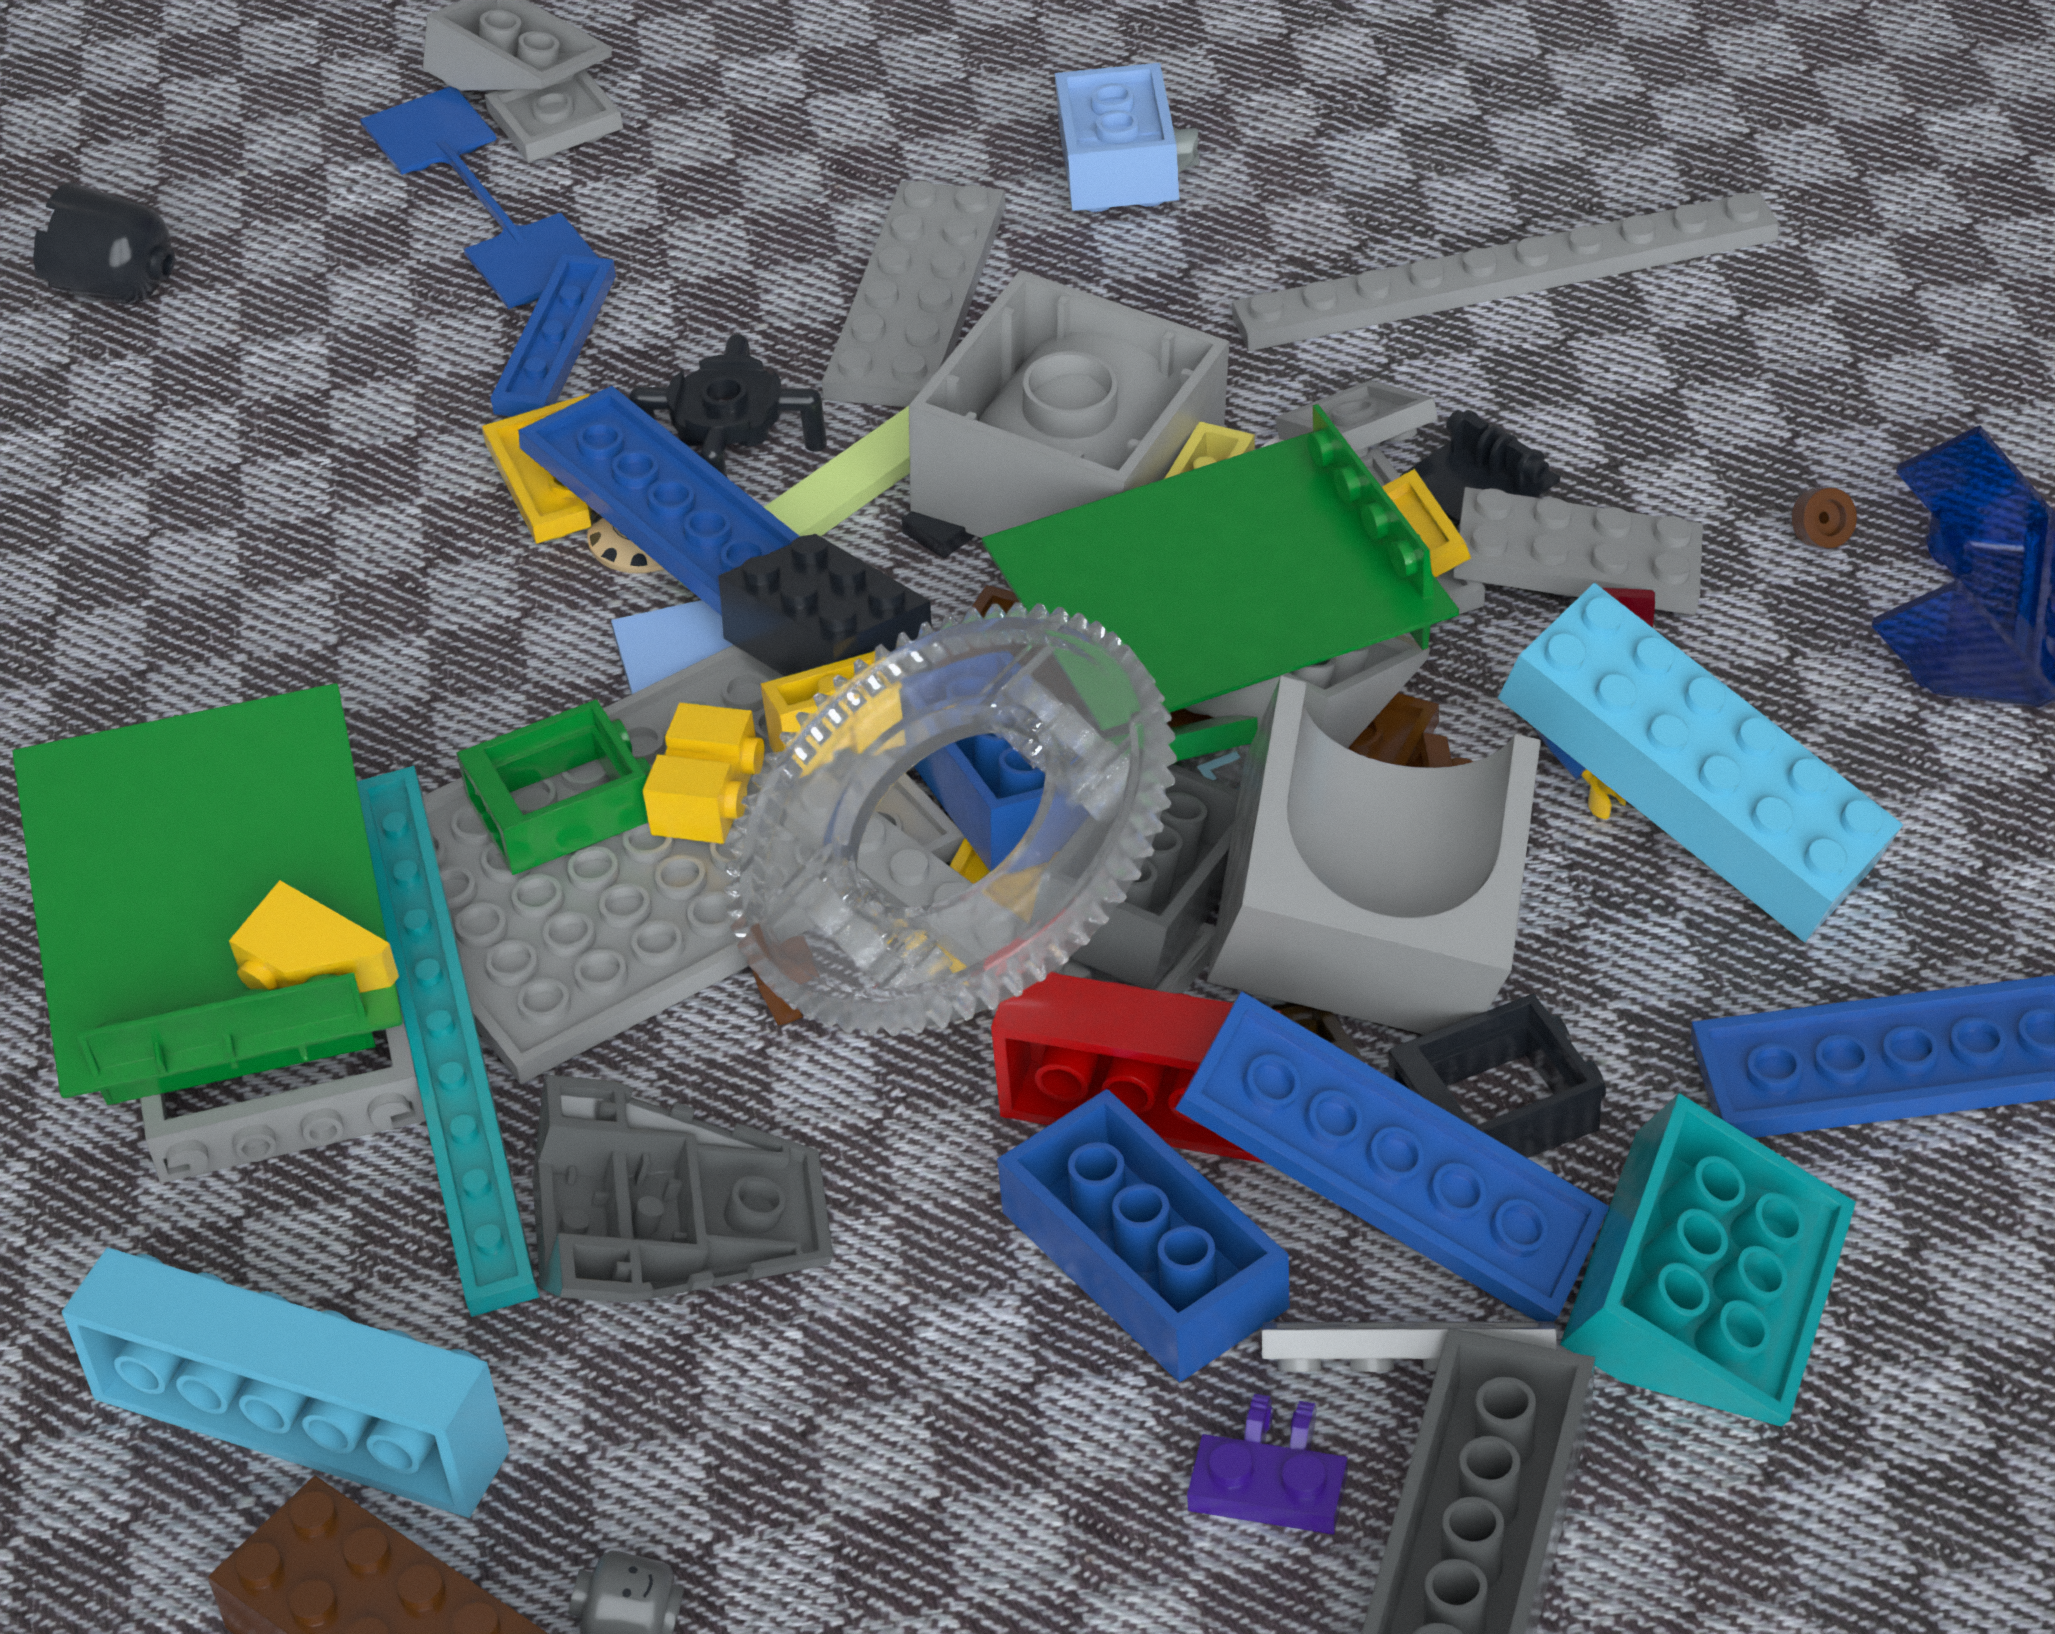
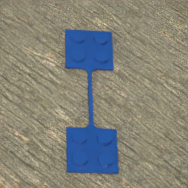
[360,87,599,309]

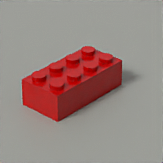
[991,967,1281,1163]

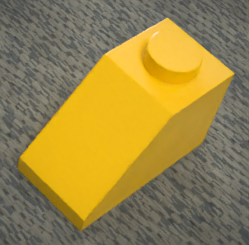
[229,880,399,993]

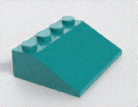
[1560,1093,1856,1427]

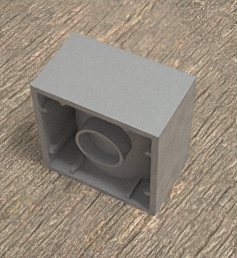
[909,270,1229,538]
[1207,676,1541,1035]

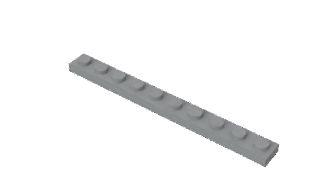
[1232,191,1779,352]

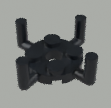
[629,334,827,478]

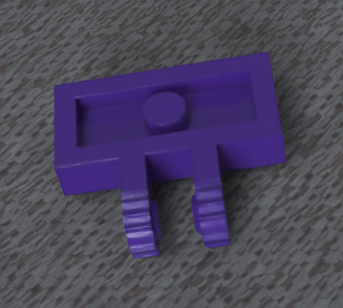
[1187,1394,1348,1535]

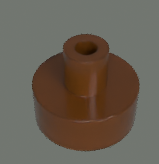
[1792,488,1857,548]

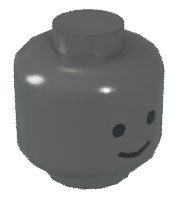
[568,1550,685,1634]

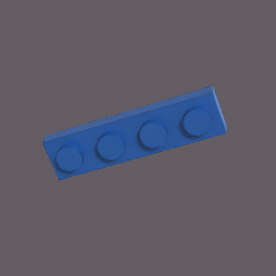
[490,253,616,417]

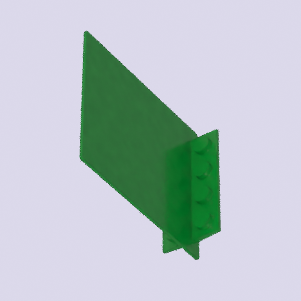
[982,404,1459,734]
[12,683,403,1105]

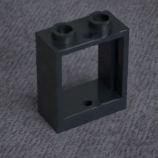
[1388,993,1606,1158]

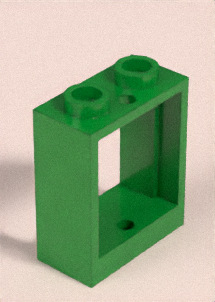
[456,699,651,875]

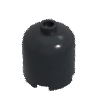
[33,182,175,305]

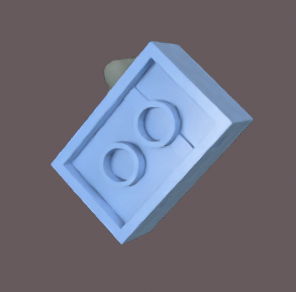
[1055,63,1200,212]

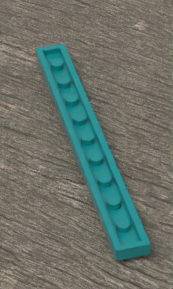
[357,766,540,1317]

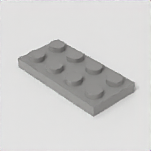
[1453,487,1703,615]

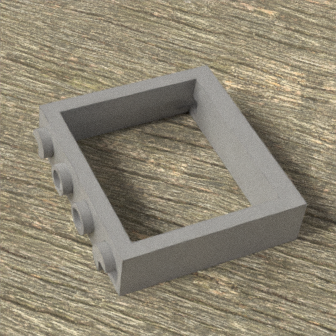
[140,981,426,1184]

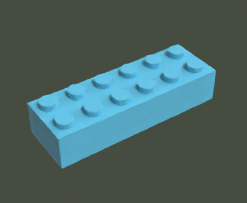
[1498,583,1904,943]
[61,1247,510,1518]

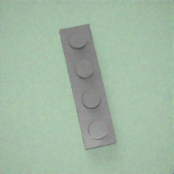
[1262,1321,1557,1372]

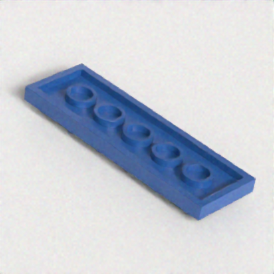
[518,386,800,616]
[1690,975,2055,1138]
[1175,991,1610,1322]

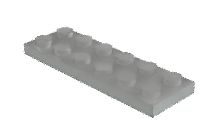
[822,181,1006,407]

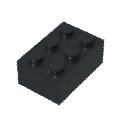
[719,534,933,676]

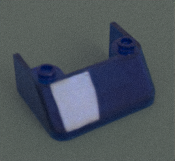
[1872,425,2055,708]

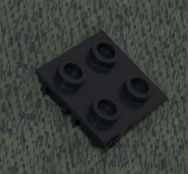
[1400,410,1560,525]

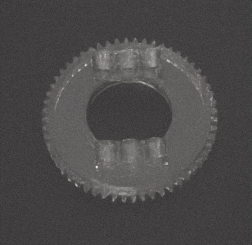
[724,602,1176,1036]

